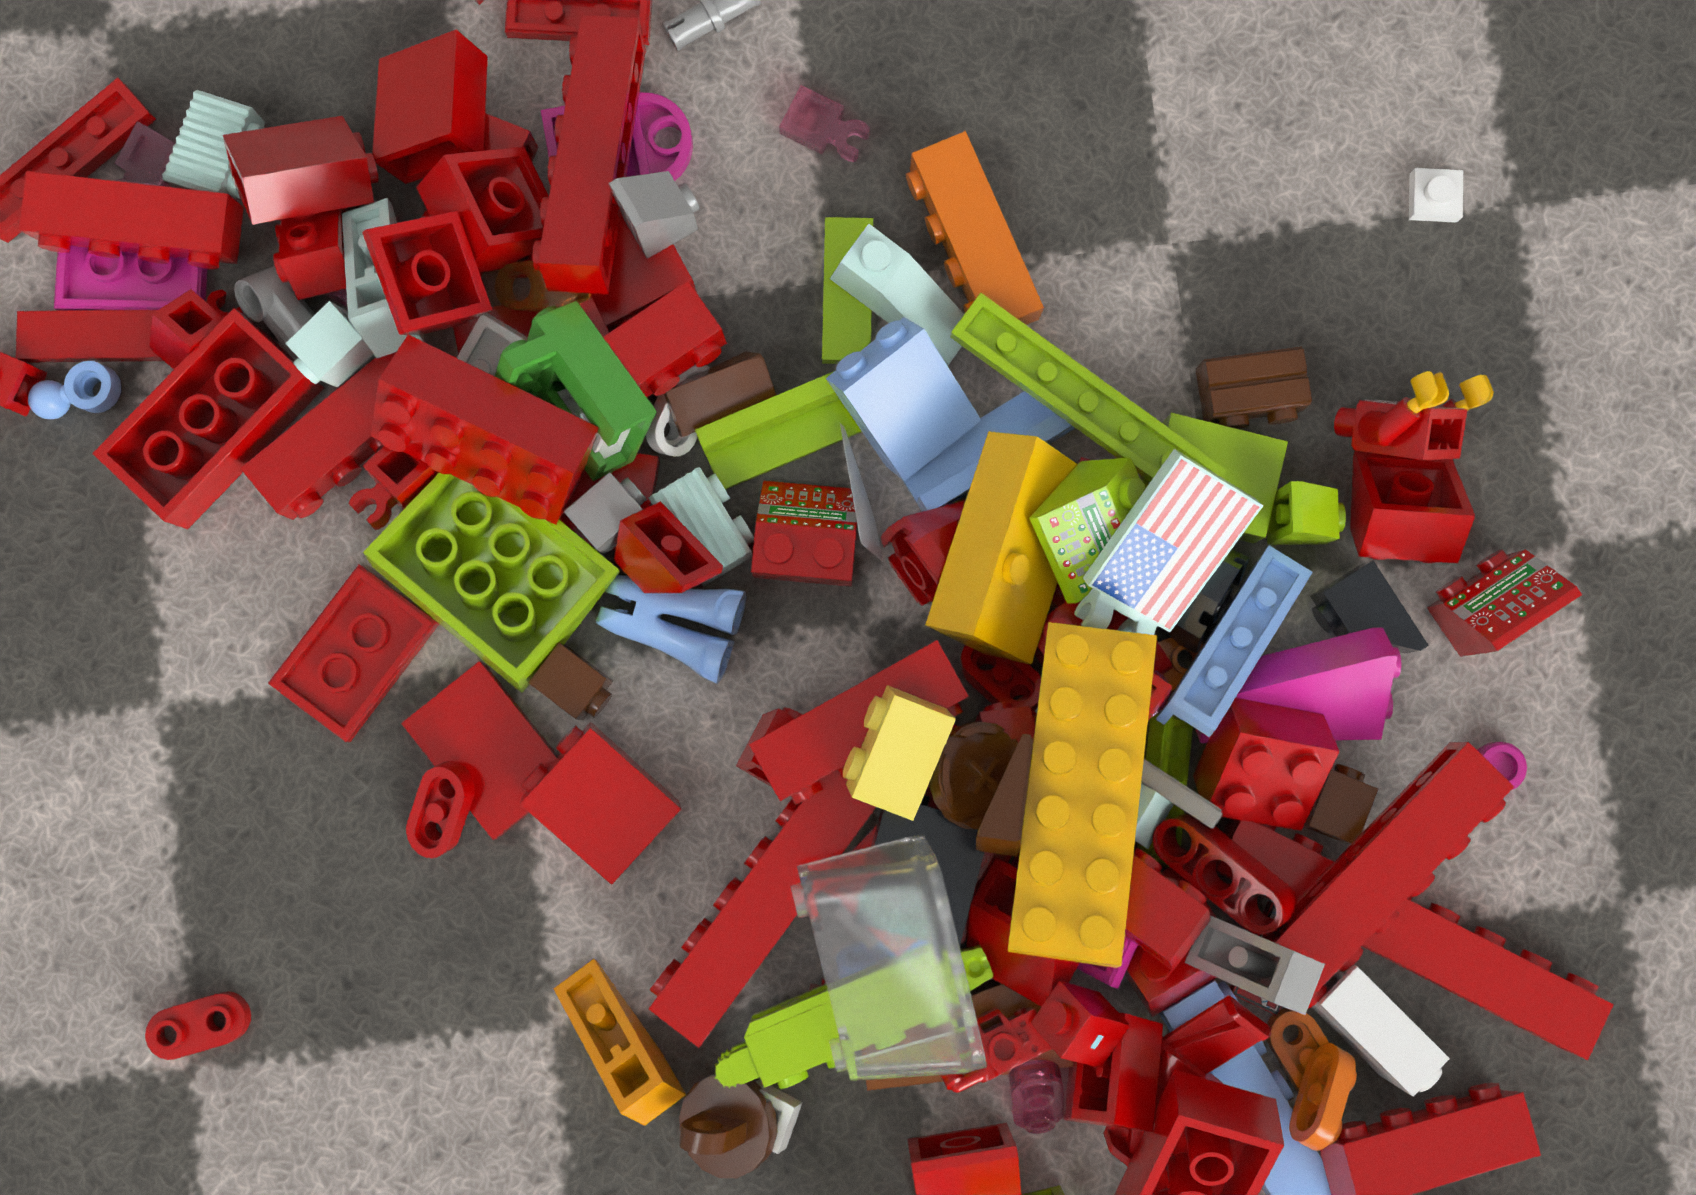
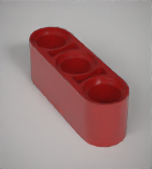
[1153,813,1297,935]

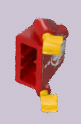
[1334,371,1494,460]

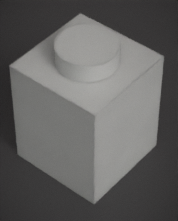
[564,472,647,556]

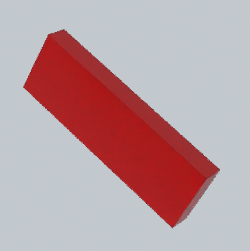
[505,0,652,45]
[15,310,163,363]

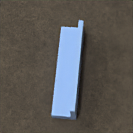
[902,391,1076,512]
[1156,545,1313,737]

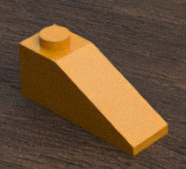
[553,959,686,1126]

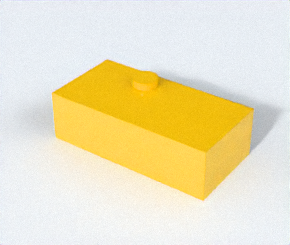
[925,431,1078,664]

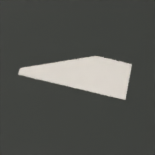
[840,423,883,562]

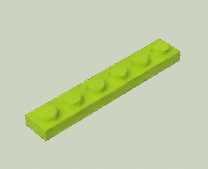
[950,293,1228,482]

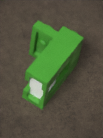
[495,301,657,481]

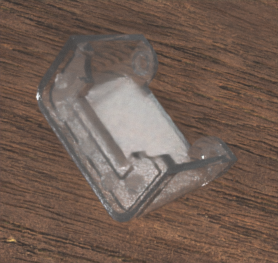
[790,833,987,1081]

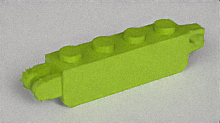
[715,942,993,1089]

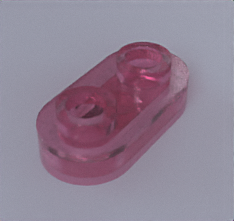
[1008,1060,1064,1134]

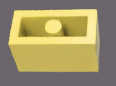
[843,685,956,821]

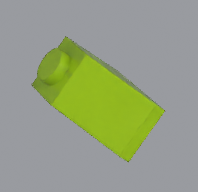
[1267,481,1346,545]

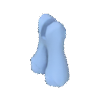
[596,575,746,684]

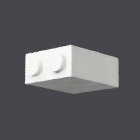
[1312,965,1450,1097]

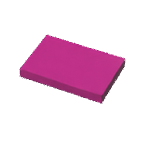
[54,246,207,311]

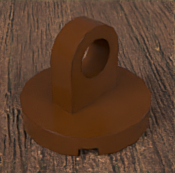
[929,722,1018,830]
[679,1073,778,1179]

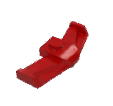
[1103,995,1272,1167]

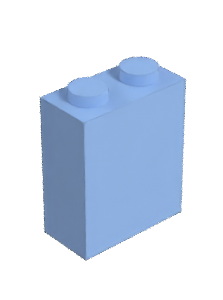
[826,317,982,482]

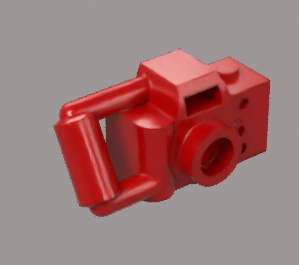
[930,1007,1052,1093]

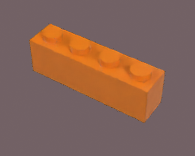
[906,131,1044,325]

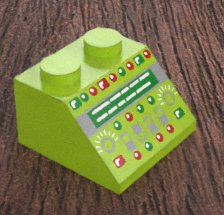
[1029,457,1145,604]

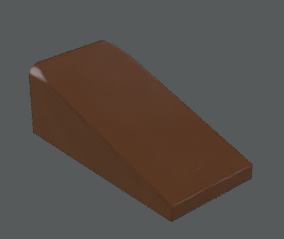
[664,351,776,437]
[976,734,1033,856]

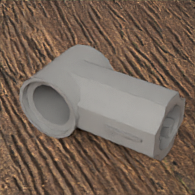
[234,265,315,360]

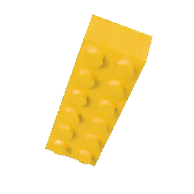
[1008,622,1157,968]

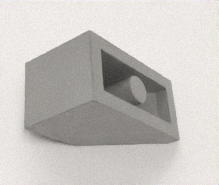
[609,171,700,259]
[1185,915,1325,1015]

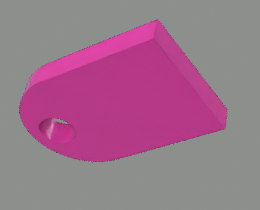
[541,92,693,181]

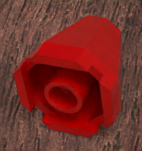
[880,500,966,606]

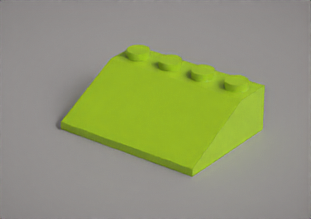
[363,473,620,693]

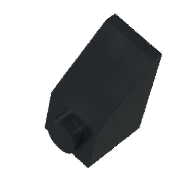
[1310,560,1429,654]

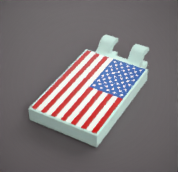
[1074,449,1263,635]

